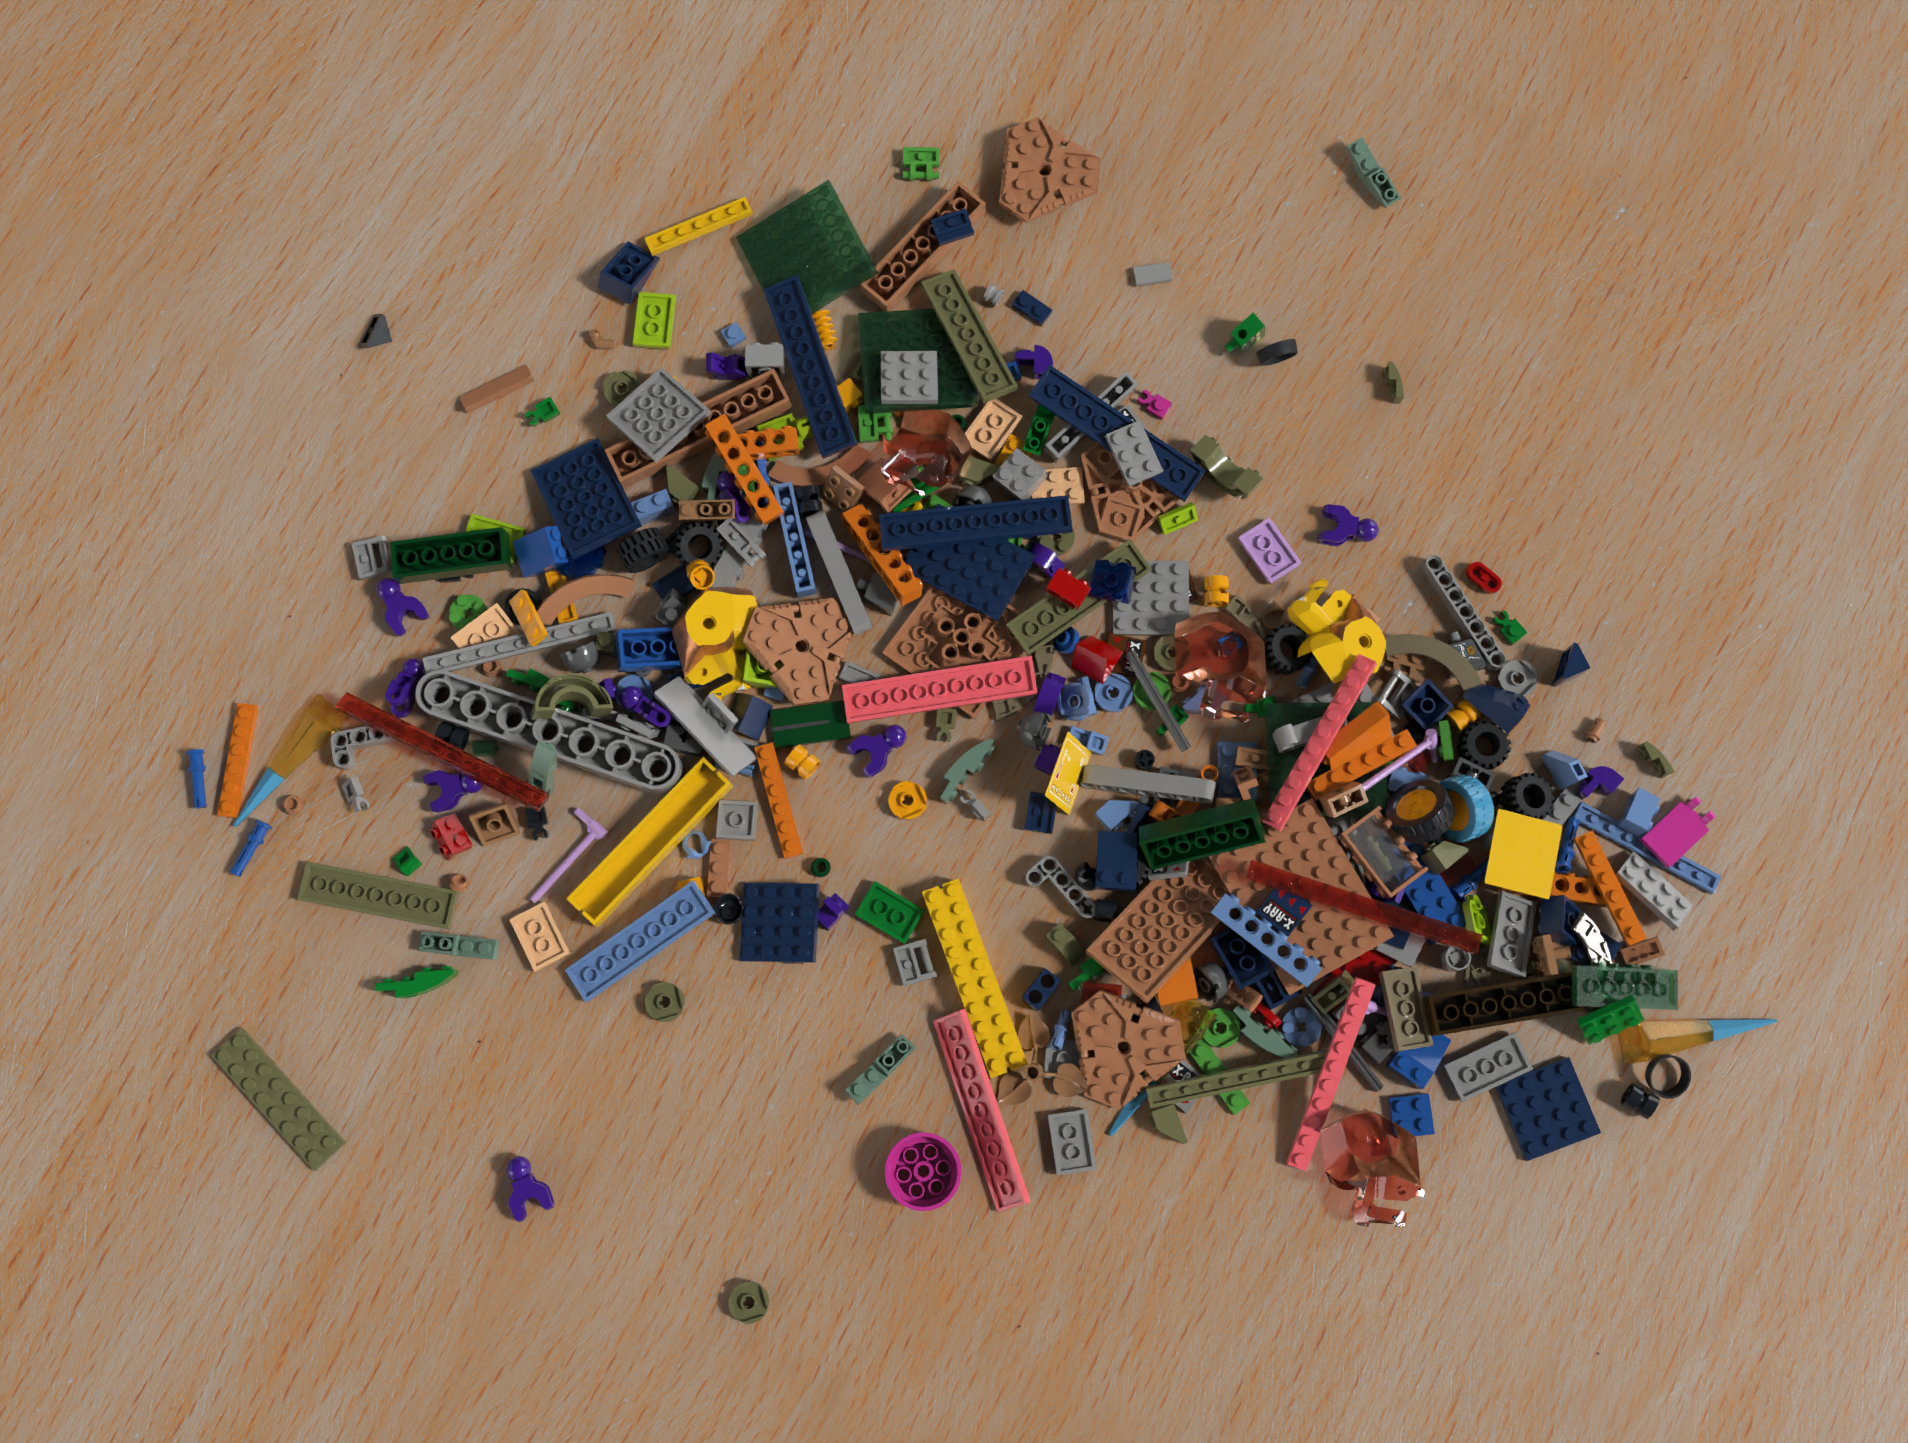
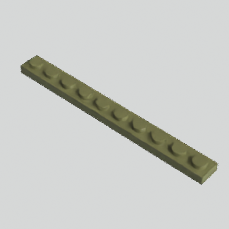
[1146,1049,1346,1108]

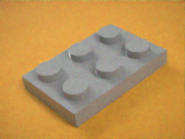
[1105,420,1163,488]
[1048,1109,1097,1176]

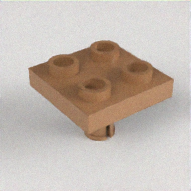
[821,465,865,512]
[1531,934,1571,977]

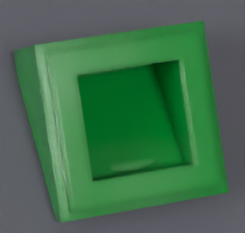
[393,846,422,876]

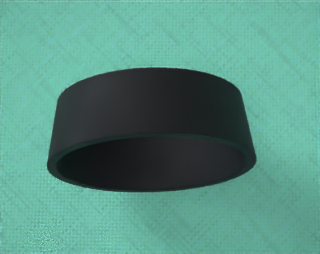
[1256,339,1298,366]
[1645,1054,1691,1099]

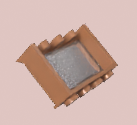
[1338,806,1429,899]

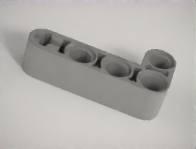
[1272,717,1348,753]
[330,720,410,770]
[1025,856,1096,920]

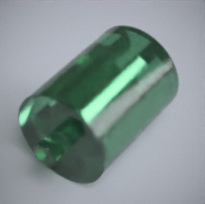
[473,740,500,757]

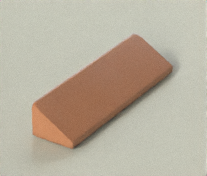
[460,365,534,413]

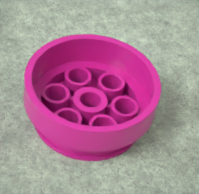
[885,1132,962,1211]

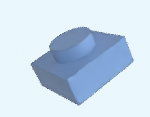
[721,322,747,348]

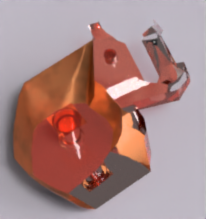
[881,406,972,496]
[1174,611,1270,723]
[1320,1109,1425,1227]

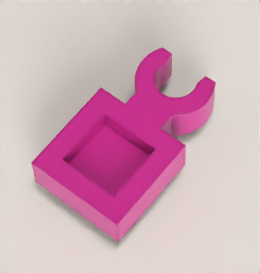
[1137,390,1172,420]

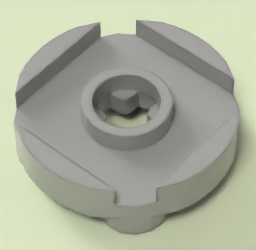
[1496,660,1537,697]

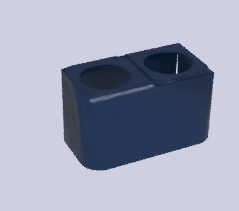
[1022,968,1061,1011]

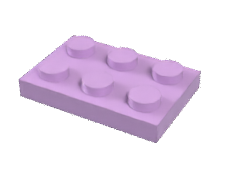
[1237,517,1302,585]

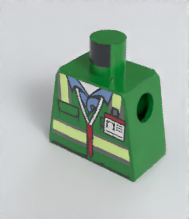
[1224,312,1265,355]

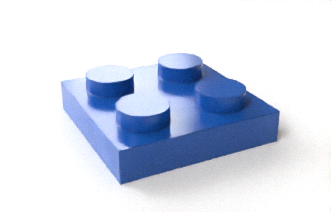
[1388,1094,1435,1138]

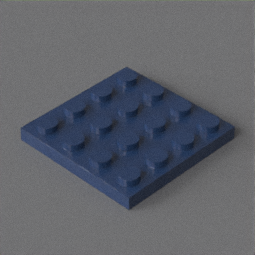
[739,883,820,963]
[1495,1057,1601,1161]

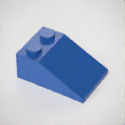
[1385,1035,1451,1089]

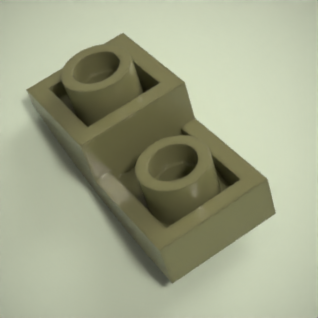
[1382,361,1404,404]
[1638,741,1674,778]

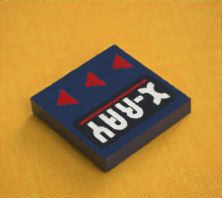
[1256,881,1312,937]

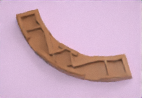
[768,445,871,487]
[536,574,636,626]

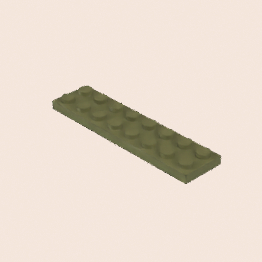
[921,269,1018,403]
[1006,539,1152,656]
[297,862,459,930]
[211,1028,347,1171]

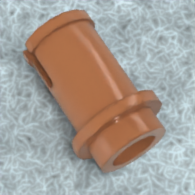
[1585,718,1607,743]

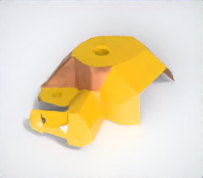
[1287,579,1386,697]
[672,587,757,701]

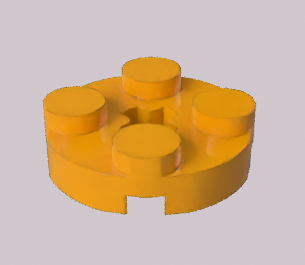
[888,781,927,820]

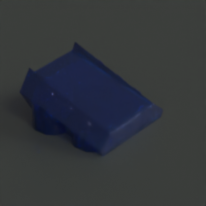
[555,546,607,580]
[1089,559,1136,604]

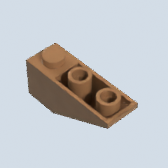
[679,499,735,522]

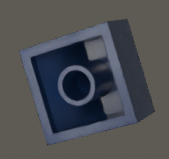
[1538,895,1581,946]

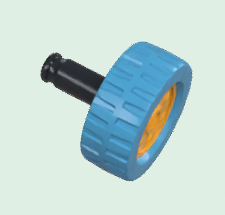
[1438,775,1501,842]

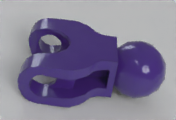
[717,471,751,527]
[1318,504,1379,547]
[376,578,430,637]
[385,658,426,718]
[619,686,674,729]
[846,724,906,778]
[423,769,484,813]
[506,1156,555,1222]

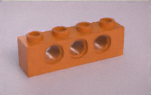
[721,426,800,464]

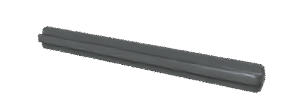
[1125,650,1190,752]
[1303,992,1383,1092]

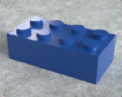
[615,627,682,672]

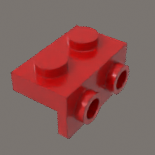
[430,813,473,860]

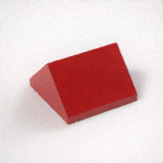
[1071,635,1123,684]

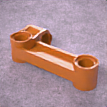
[1147,765,1218,822]

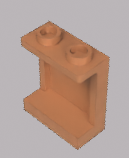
[857,458,915,513]
[1232,765,1268,825]

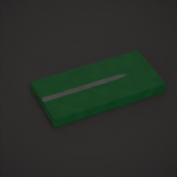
[770,700,851,749]

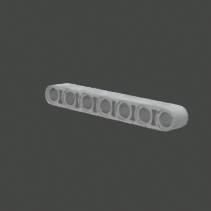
[806,510,873,635]
[1422,555,1506,671]
[1081,765,1216,803]

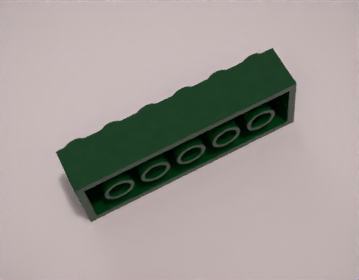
[390,527,512,584]
[1139,798,1266,870]

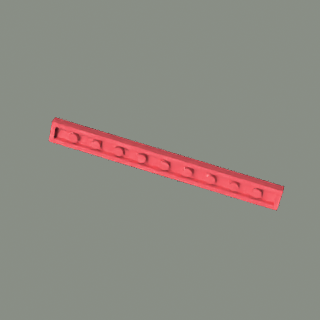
[1262,654,1377,832]
[1286,977,1376,1171]

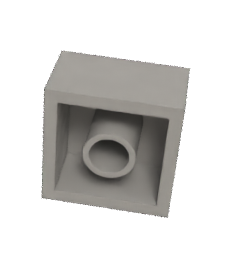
[745,342,786,379]
[992,448,1047,500]

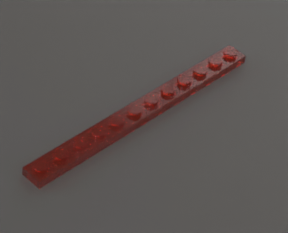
[336,692,549,812]
[1245,860,1483,954]

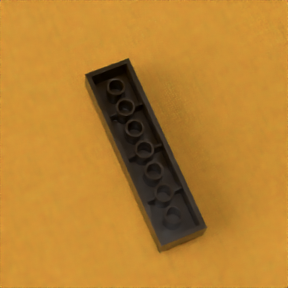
[1423,970,1589,1036]

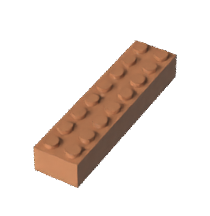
[859,180,986,315]

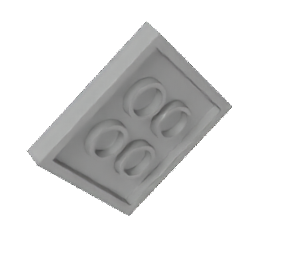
[881,351,938,404]

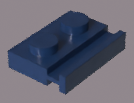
[931,208,974,247]
[652,564,697,600]
[1024,791,1057,835]

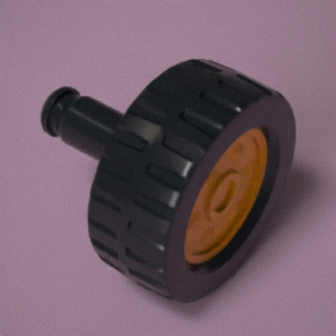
[1385,780,1455,845]

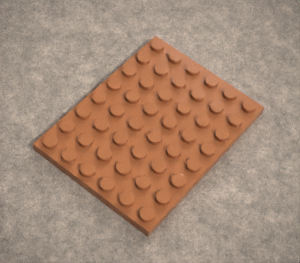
[1209,798,1394,995]

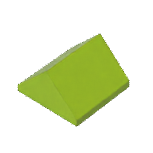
[743,649,782,688]

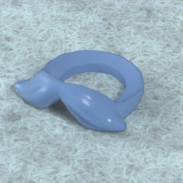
[682,831,711,859]

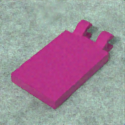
[1640,796,1716,869]

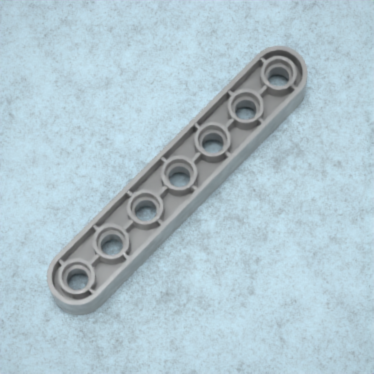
[416,670,685,795]

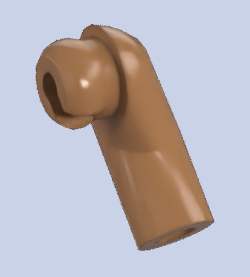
[589,329,614,349]

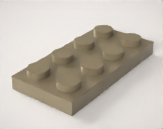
[1379,967,1434,1052]

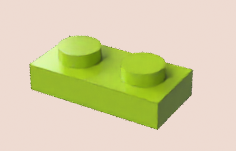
[1158,502,1199,535]

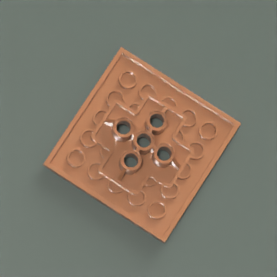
[882,586,1024,720]

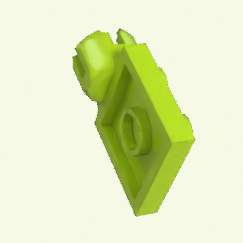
[757,413,814,462]

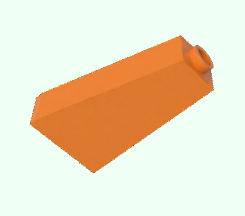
[1321,701,1392,770]

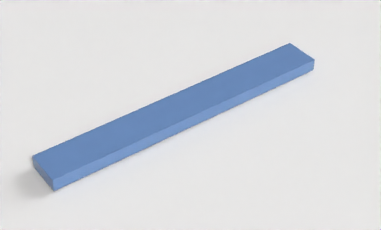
[1572,802,1722,894]

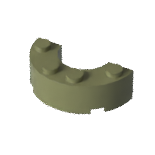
[1190,434,1263,499]
[531,673,613,720]

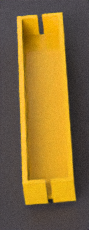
[566,757,734,928]
[922,878,1028,1079]

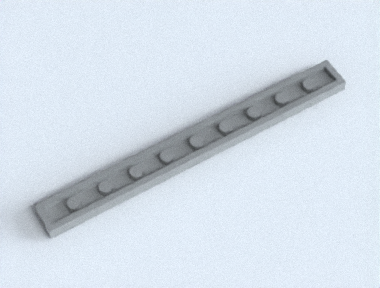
[422,612,616,674]

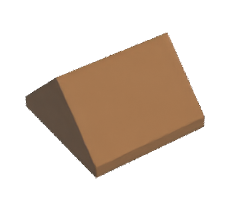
[469,802,520,847]

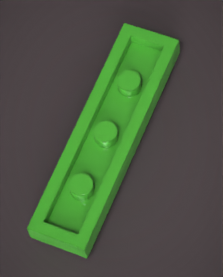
[1187,1038,1250,1115]

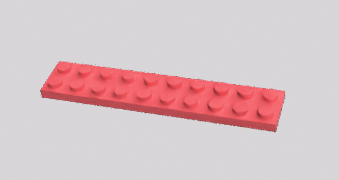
[842,656,1038,724]
[933,1009,1031,1213]

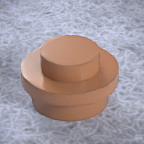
[482,660,502,677]
[1170,673,1189,692]
[283,795,304,815]
[449,874,469,892]

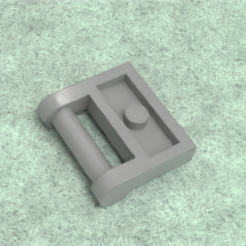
[351,536,392,580]
[1374,669,1418,720]
[893,939,938,987]

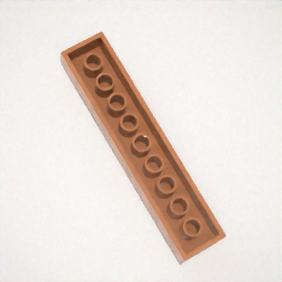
[605,369,792,489]

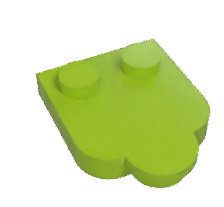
[1463,895,1492,946]

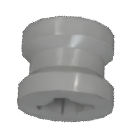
[983,284,1004,307]

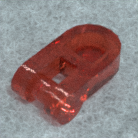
[1408,752,1431,775]

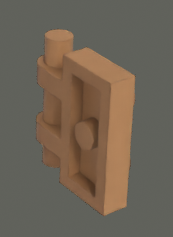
[1383,654,1427,683]

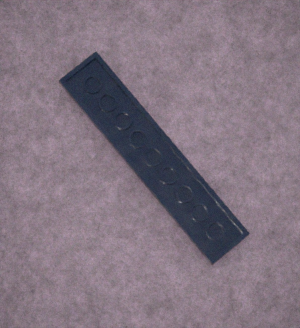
[763,275,858,459]
[1028,365,1206,502]
[879,495,1073,551]

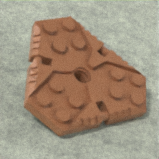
[999,117,1101,223]
[1080,442,1180,542]
[742,598,853,706]
[1071,989,1186,1109]

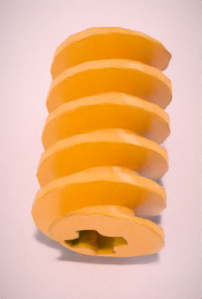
[812,310,838,352]

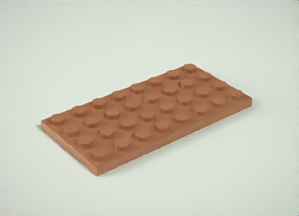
[1086,857,1234,1004]

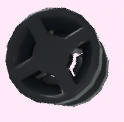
[1135,750,1155,771]

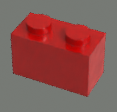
[1045,568,1091,610]

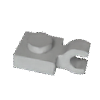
[341,776,370,813]
[960,790,991,821]

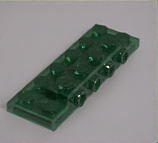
[1572,963,1678,1010]

